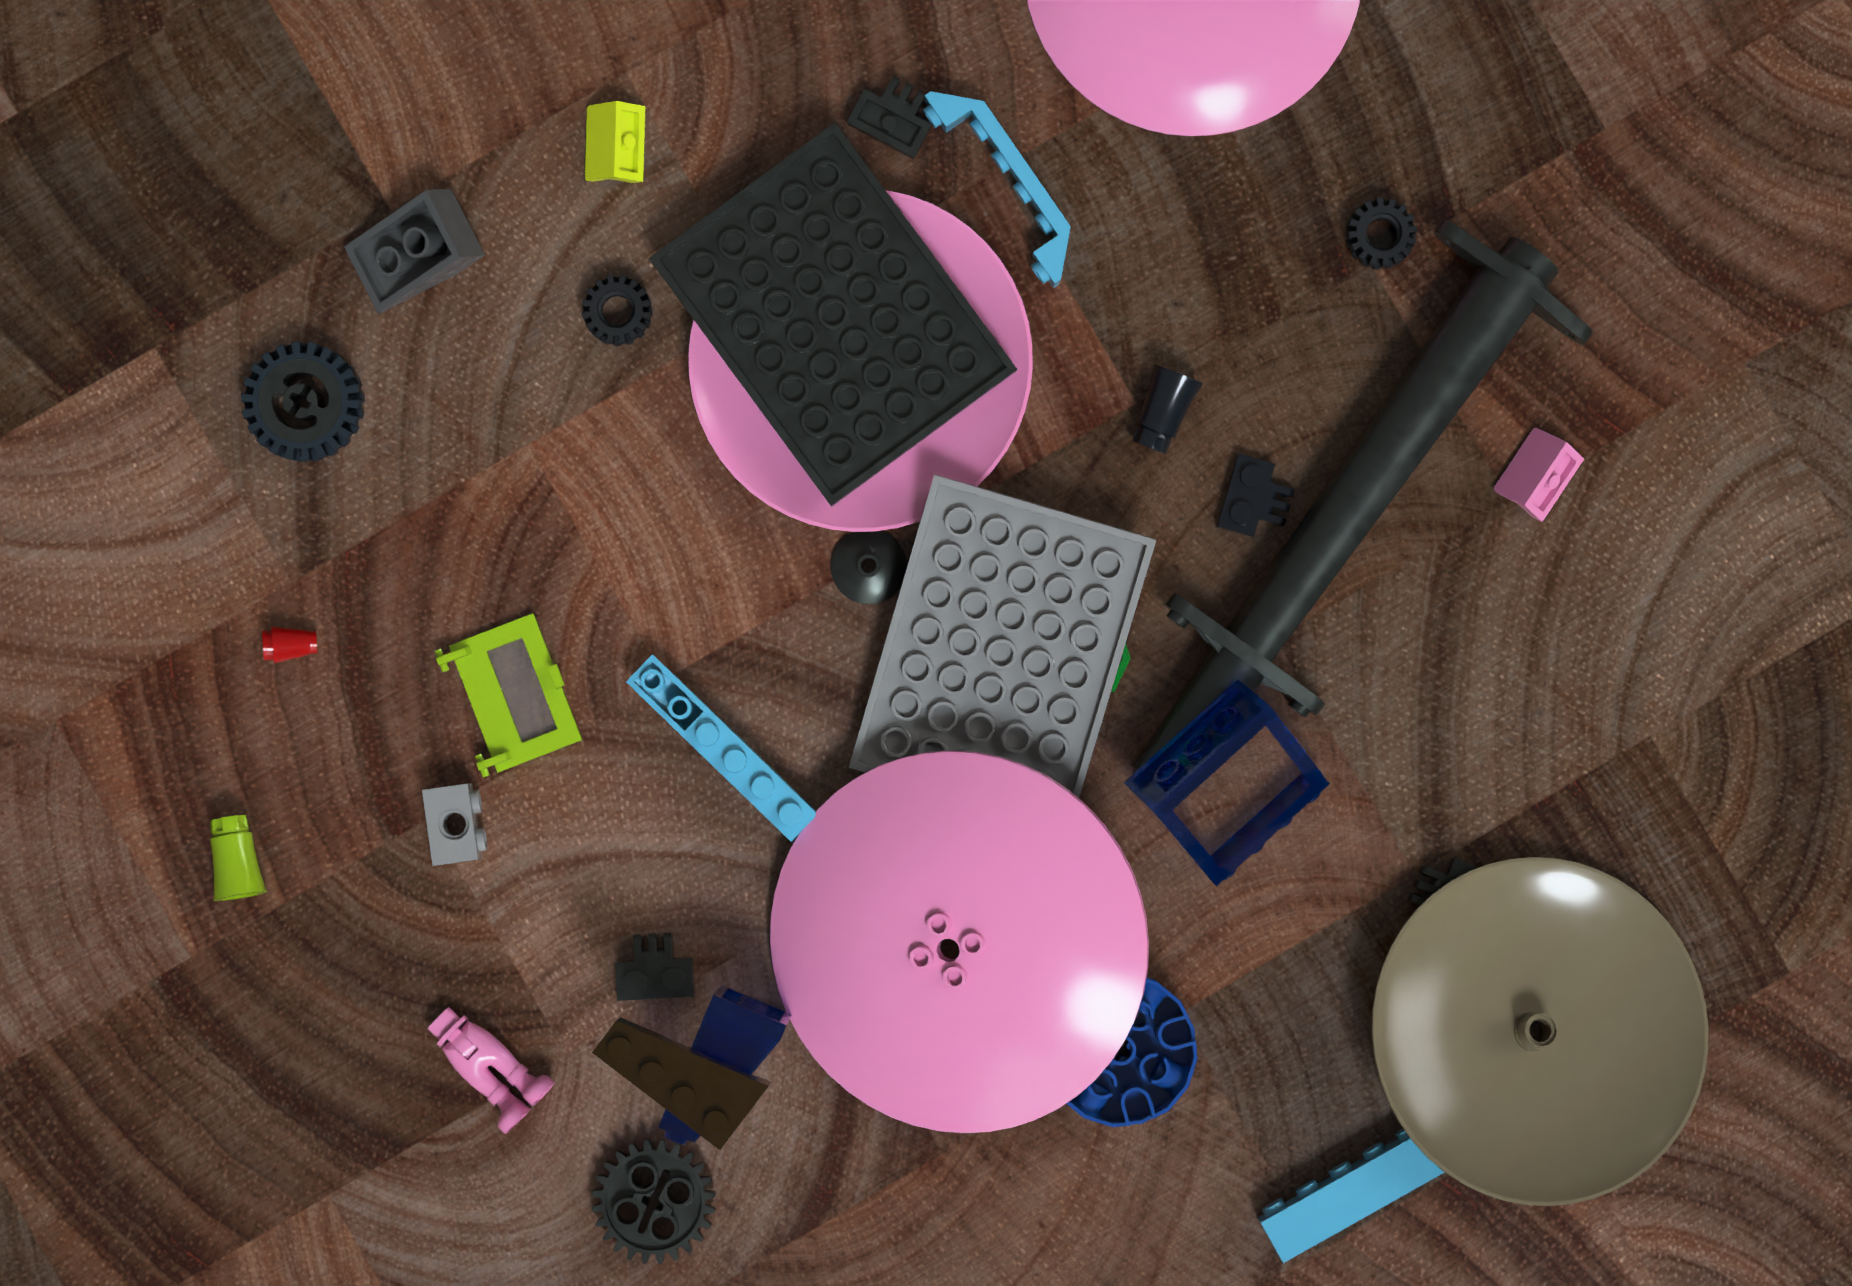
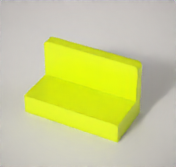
[585,101,645,183]

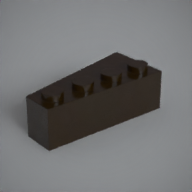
[592,1017,771,1150]

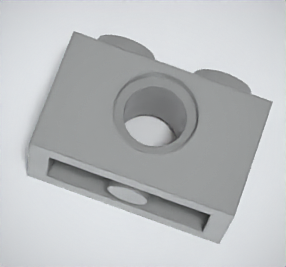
[422,783,487,866]

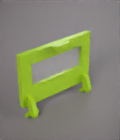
[434,613,583,778]

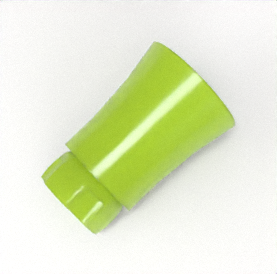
[210,815,267,901]

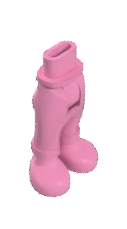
[428,1007,555,1134]

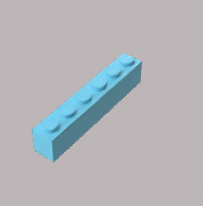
[1257,1129,1445,1263]

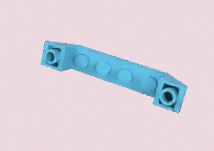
[923,91,1071,288]

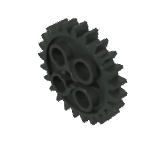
[591,1138,716,1264]

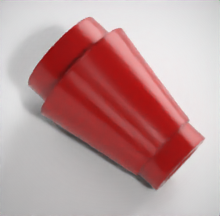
[262,626,318,664]

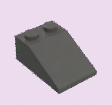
[344,189,485,313]

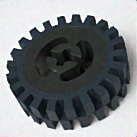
[241,341,365,462]

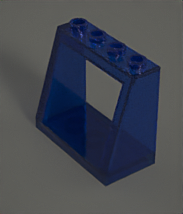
[1124,679,1330,887]
[658,985,792,1145]

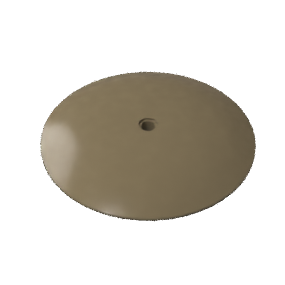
[1372,857,1709,1206]

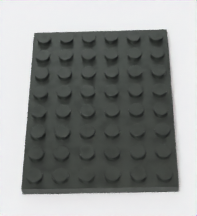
[649,122,1017,507]

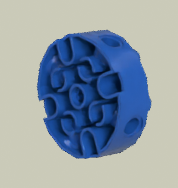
[1066,977,1198,1127]

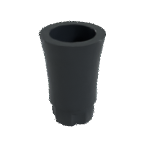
[1132,364,1203,454]

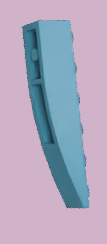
[626,654,816,842]

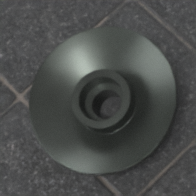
[831,531,907,605]

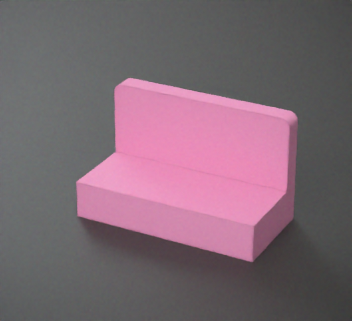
[1494,428,1584,522]

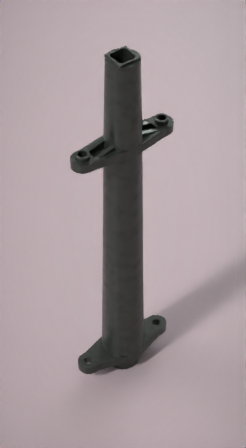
[1132,219,1593,798]

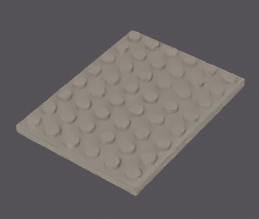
[849,474,1156,798]

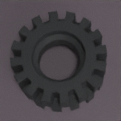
[1345,198,1417,270]
[582,275,653,346]

